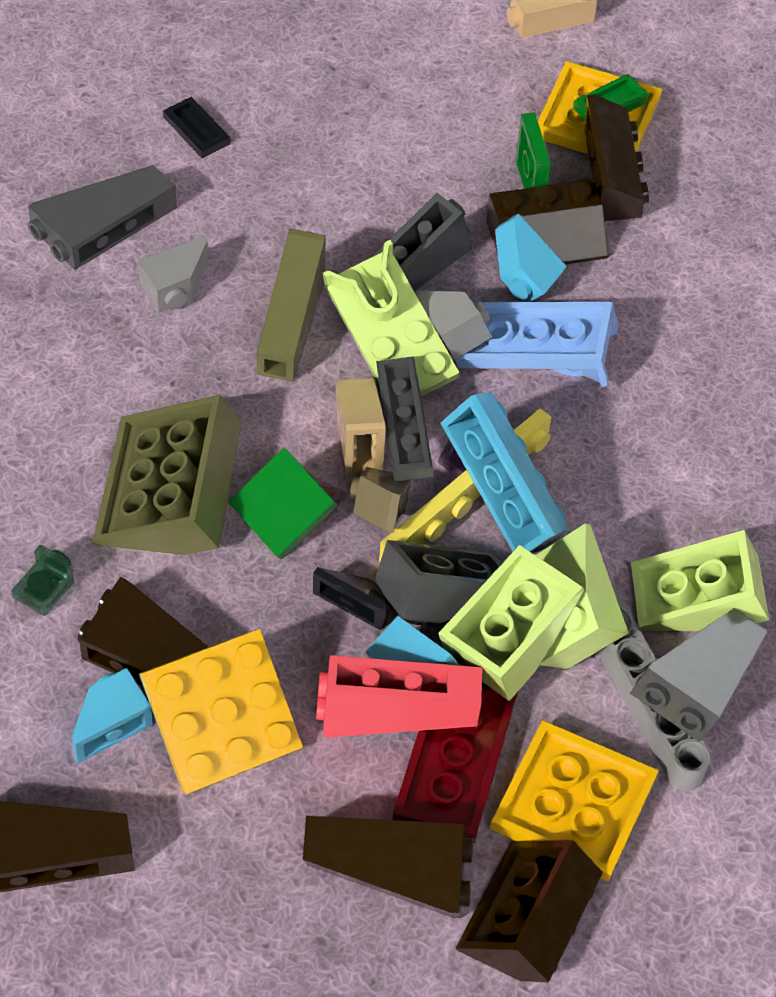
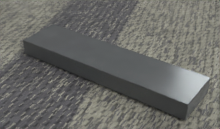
[376,356,434,482]

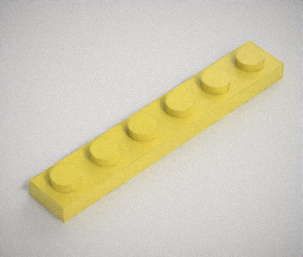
[379,408,552,563]

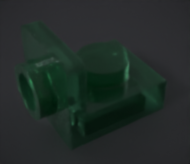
[11,544,74,616]

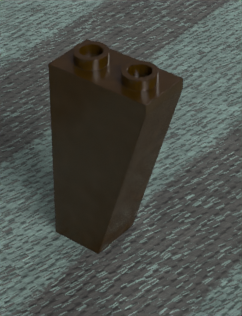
[77,577,208,687]
[0,801,135,893]
[303,816,473,918]

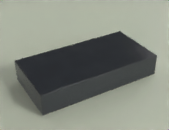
[163,97,231,158]

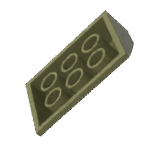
[93,395,242,555]

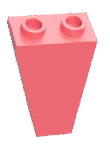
[316,655,482,737]

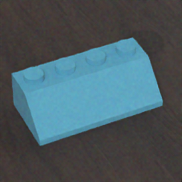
[440,392,570,552]

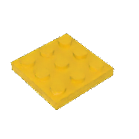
[538,61,662,154]
[139,629,303,794]
[490,720,659,882]

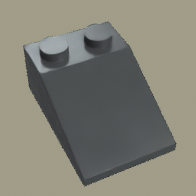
[374,540,502,625]

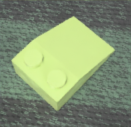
[535,523,628,669]
[631,530,769,632]
[438,545,584,701]

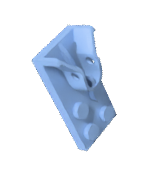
[455,302,618,387]

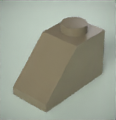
[349,467,411,533]

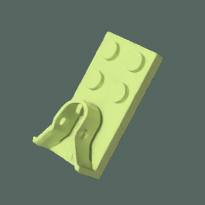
[323,240,460,397]

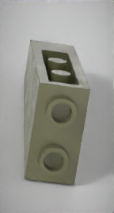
[257,228,326,382]

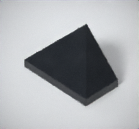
[313,567,386,630]

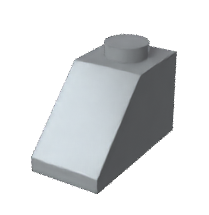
[138,236,208,313]
[415,290,492,360]

